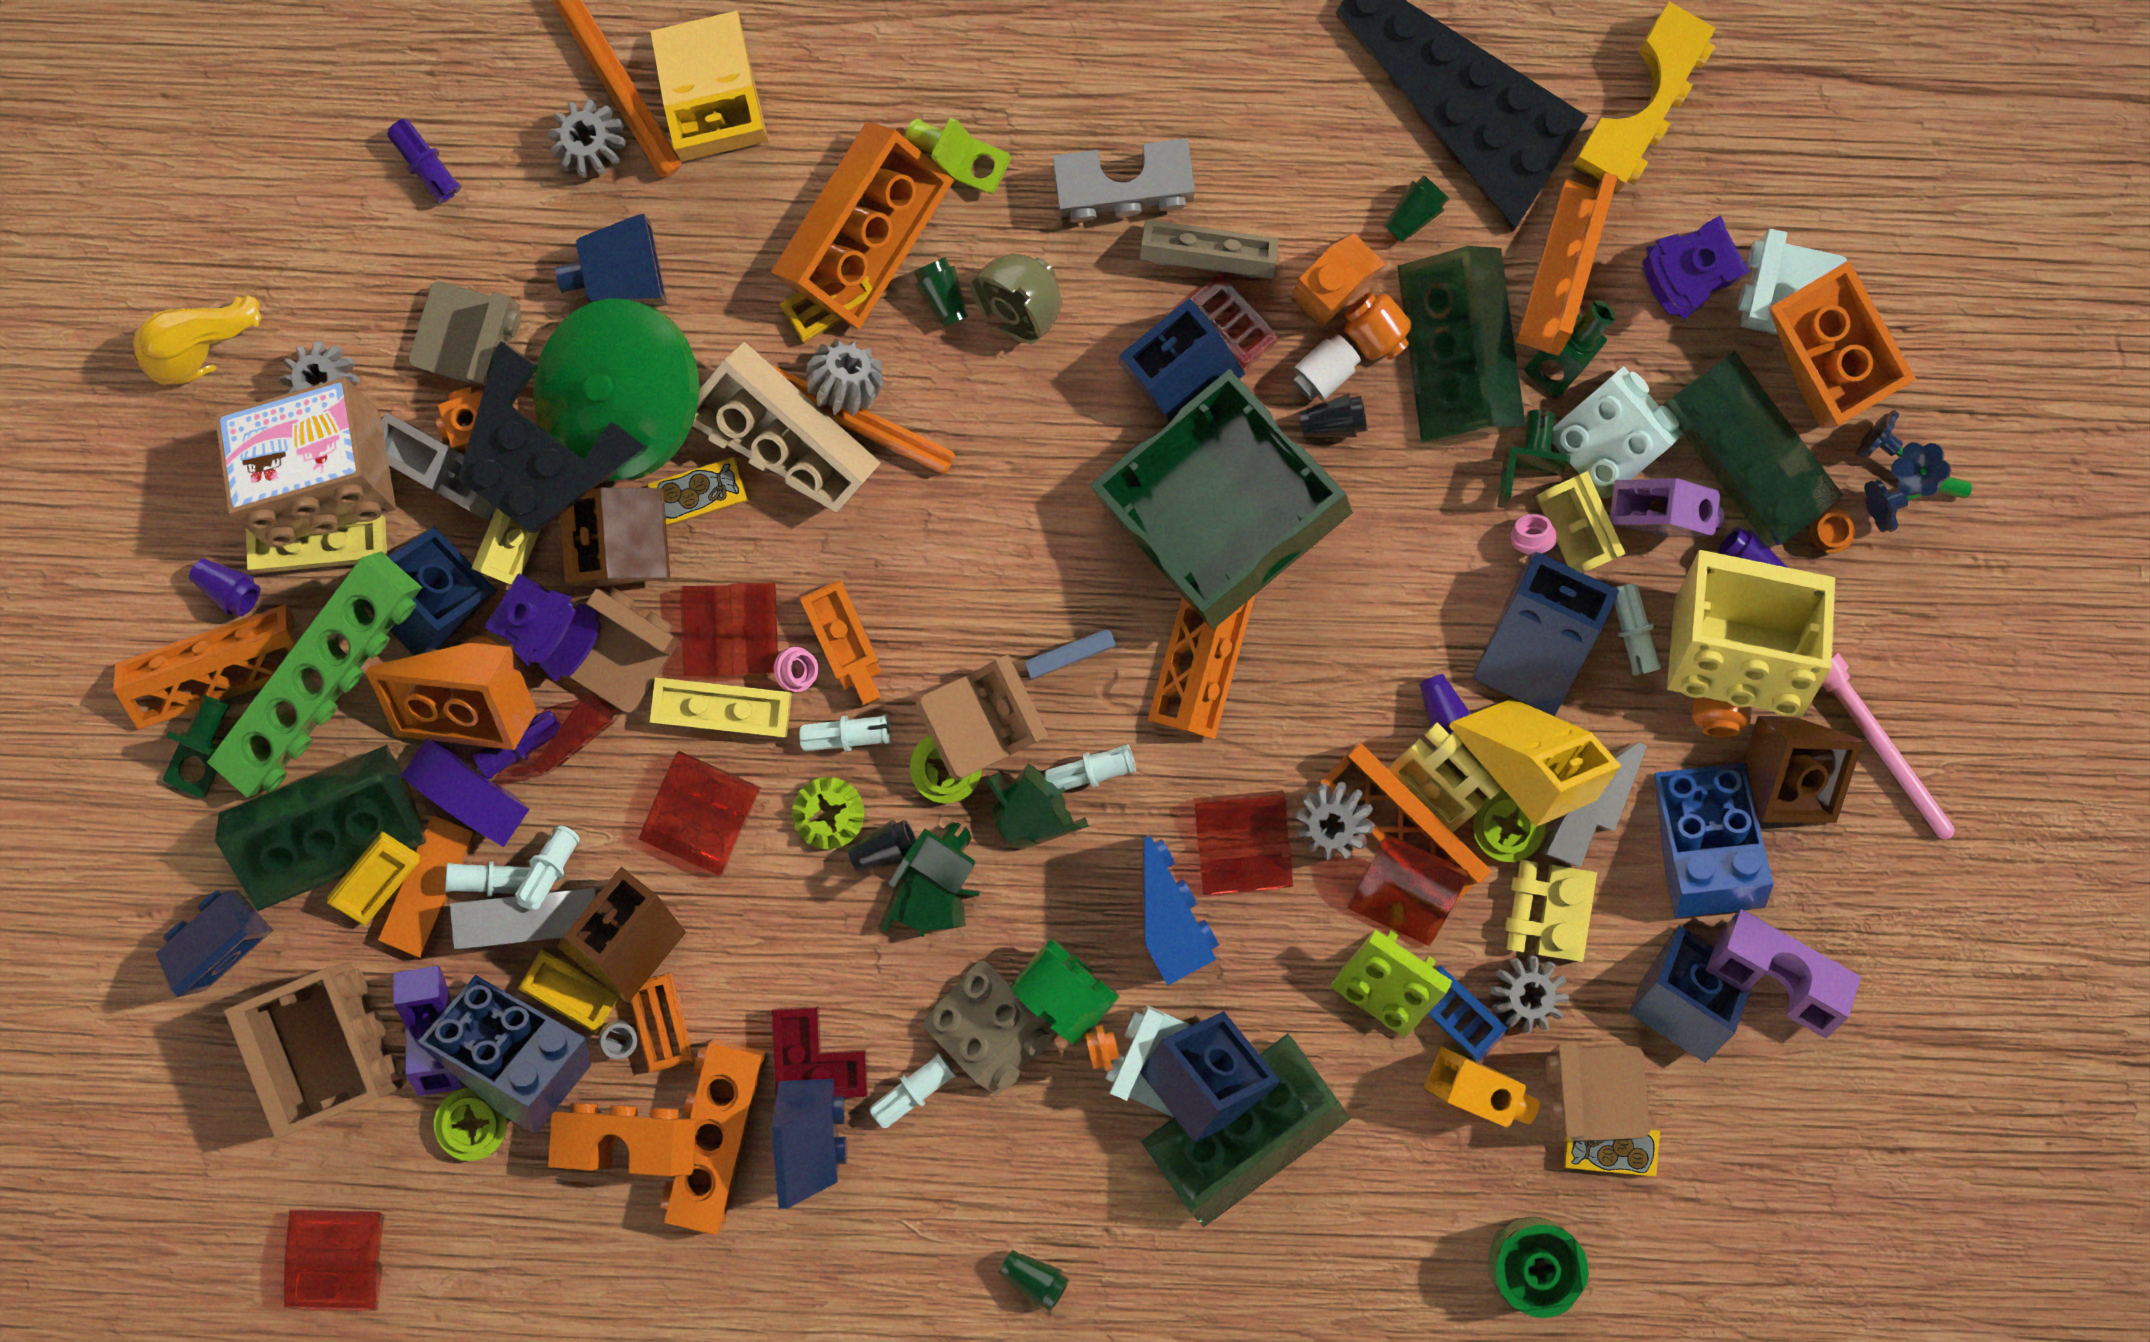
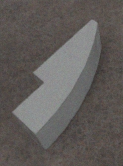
[381,412,496,521]
[1540,742,1647,867]
[450,888,597,949]

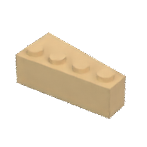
[692,342,881,512]

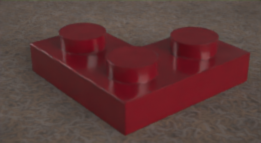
[772,1006,868,1098]

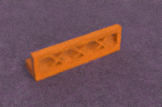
[1516,172,1618,356]
[1147,594,1256,739]
[113,604,297,730]
[1319,743,1492,909]

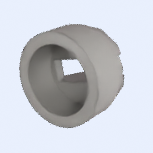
[599,1020,637,1059]

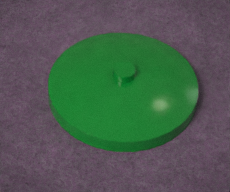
[533,299,699,482]

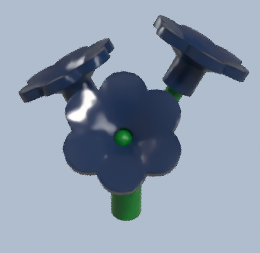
[1856,410,1972,532]

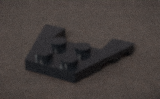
[458,341,648,533]

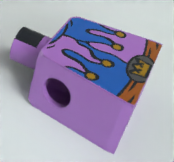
[1610,478,1724,537]

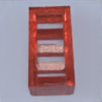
[1191,274,1279,371]
[533,694,621,774]

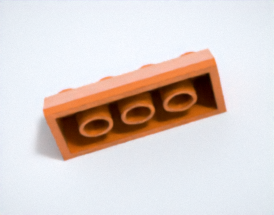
[771,121,954,330]

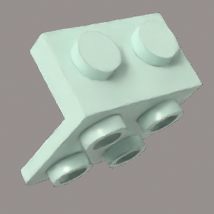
[1738,229,1847,335]
[1552,366,1683,499]
[1105,1005,1192,1119]

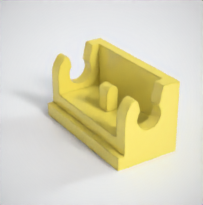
[1535,471,1625,573]

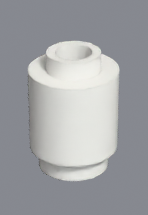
[1293,334,1361,401]

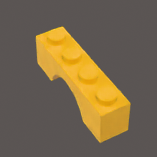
[1572,2,1716,193]

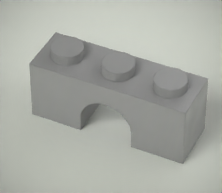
[1053,138,1195,223]

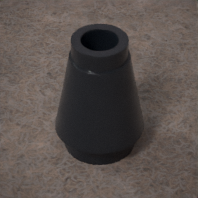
[1299,393,1368,438]
[848,820,917,873]

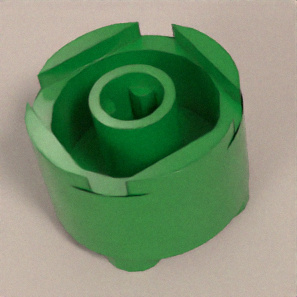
[1010,937,1120,1046]
[1488,1217,1589,1318]

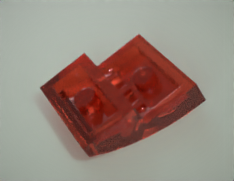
[680,583,778,677]
[638,751,761,876]
[1194,790,1293,895]
[1347,833,1469,946]
[284,1210,384,1311]

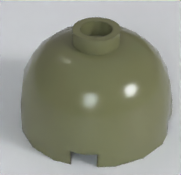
[970,253,1062,344]

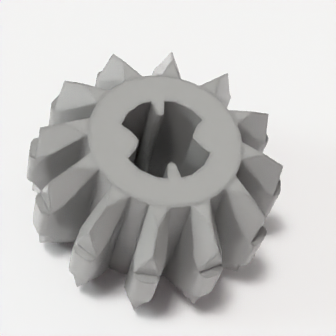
[547,99,626,178]
[806,338,883,417]
[279,341,360,394]
[1296,782,1374,860]
[1490,955,1569,1034]

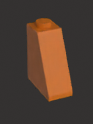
[1291,233,1386,329]

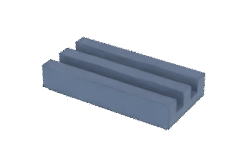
[1025,629,1116,680]

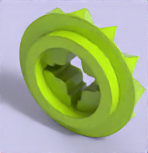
[910,735,982,803]
[792,777,865,849]
[1472,790,1546,862]
[434,1087,509,1161]

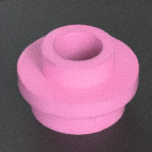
[1511,514,1556,555]
[774,647,818,692]

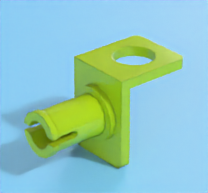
[905,118,1011,194]

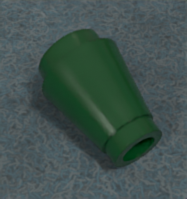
[1383,175,1449,243]
[913,257,968,327]
[999,1250,1070,1312]

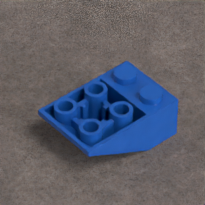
[1654,763,1774,918]
[1143,835,1220,986]

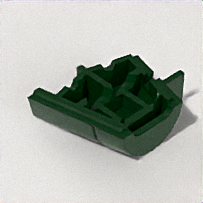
[986,763,1090,850]
[878,866,980,937]

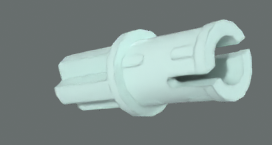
[1614,584,1661,676]
[799,715,891,752]
[1044,744,1136,790]
[516,825,580,911]
[445,861,531,897]
[870,1053,956,1128]

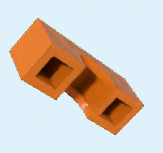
[548,1103,696,1176]

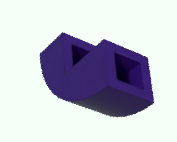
[401,738,530,847]
[393,965,463,1096]

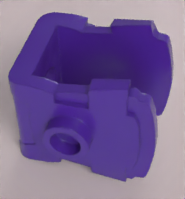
[1642,216,1750,320]
[484,573,602,681]

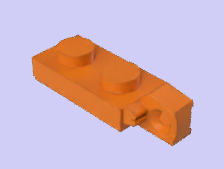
[800,579,882,706]

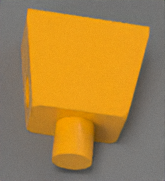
[1423,1046,1540,1128]

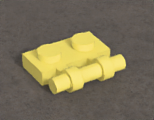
[1388,722,1502,832]
[1505,860,1597,962]

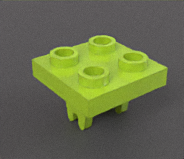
[1330,930,1453,1038]

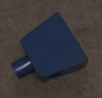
[555,213,667,307]

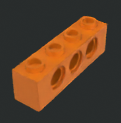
[660,1039,767,1236]

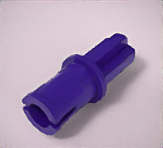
[387,118,461,204]
[473,711,563,779]

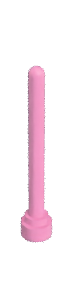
[1821,652,1955,840]

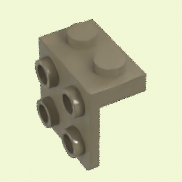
[409,281,521,388]
[923,961,1056,1096]

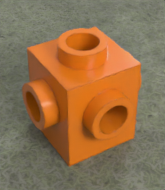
[436,387,483,454]

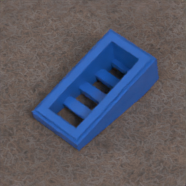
[1427,965,1509,1063]

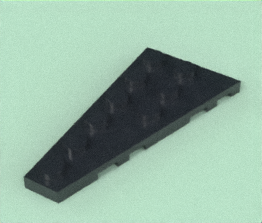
[1336,0,1588,232]

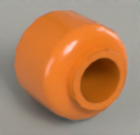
[1344,292,1411,360]
[1692,697,1752,738]

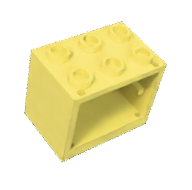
[1667,550,1835,717]

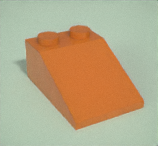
[1768,261,1916,429]
[366,643,537,750]

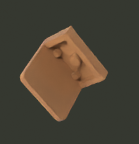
[570,587,681,713]
[916,654,1048,780]
[1546,1043,1650,1142]

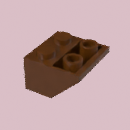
[559,488,671,589]
[557,866,686,1004]

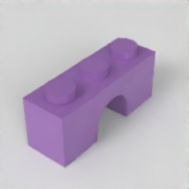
[1706,909,1861,1039]

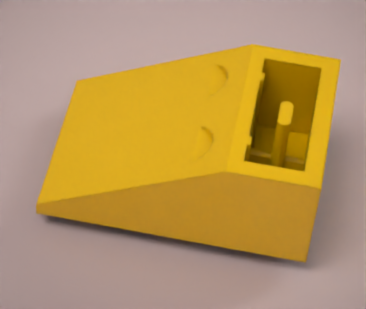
[651,10,769,162]
[1449,698,1621,827]

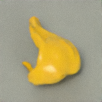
[133,294,261,385]

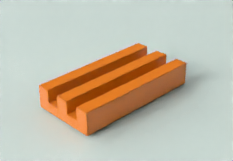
[630,972,695,1073]

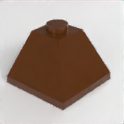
[1745,716,1863,823]

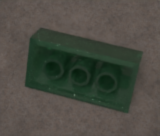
[1397,246,1526,443]
[1661,351,1843,548]
[215,745,426,911]
[1141,1033,1351,1227]

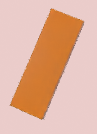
[378,814,477,958]

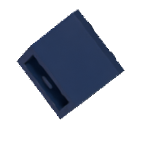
[1118,297,1245,423]

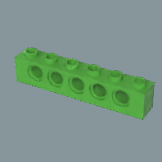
[207,552,422,798]

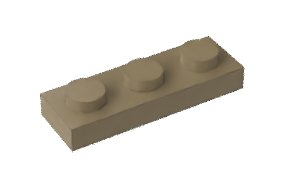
[1139,220,1279,279]

